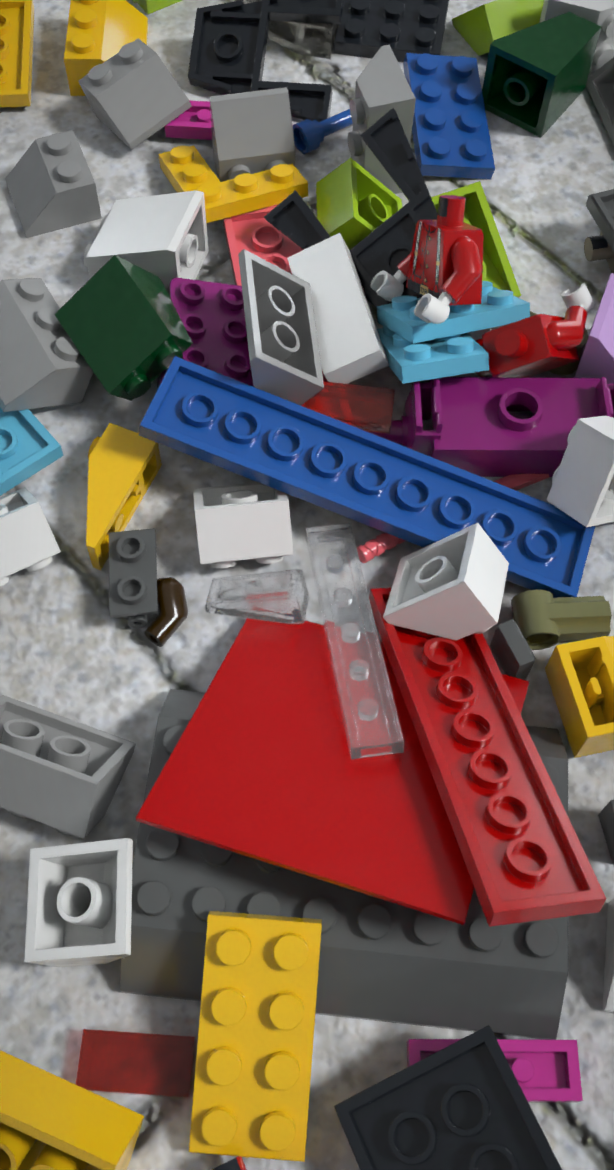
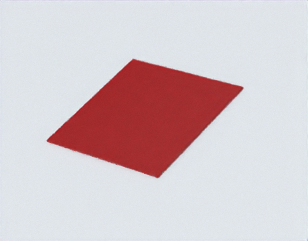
[136,606,530,925]

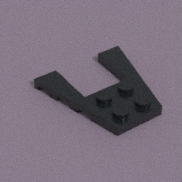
[188,0,344,122]
[264,108,438,307]

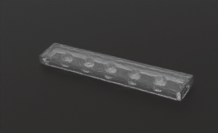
[306,523,404,759]

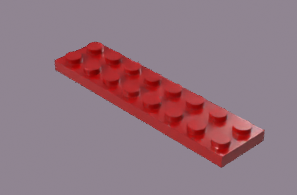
[368,588,606,927]

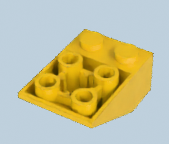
[545,636,614,758]

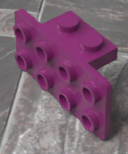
[157,278,254,390]

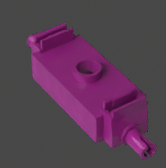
[362,377,614,477]

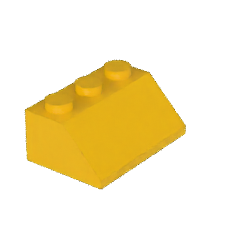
[64,0,148,96]
[0,1050,144,1170]

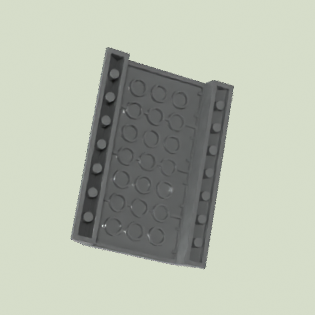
[120,689,568,1040]

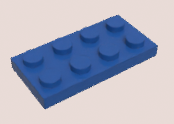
[403,53,495,180]

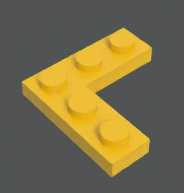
[158,145,309,223]

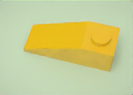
[86,423,162,570]

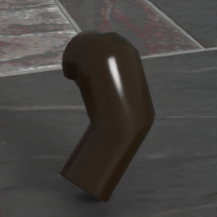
[144,577,188,647]

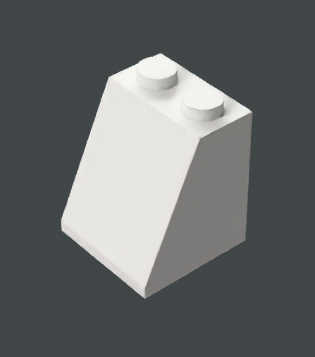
[84,190,209,294]

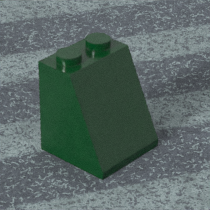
[482,12,602,138]
[54,255,193,401]

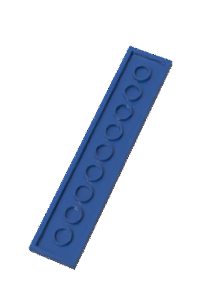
[139,356,595,598]

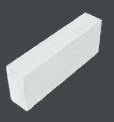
[287,233,389,390]

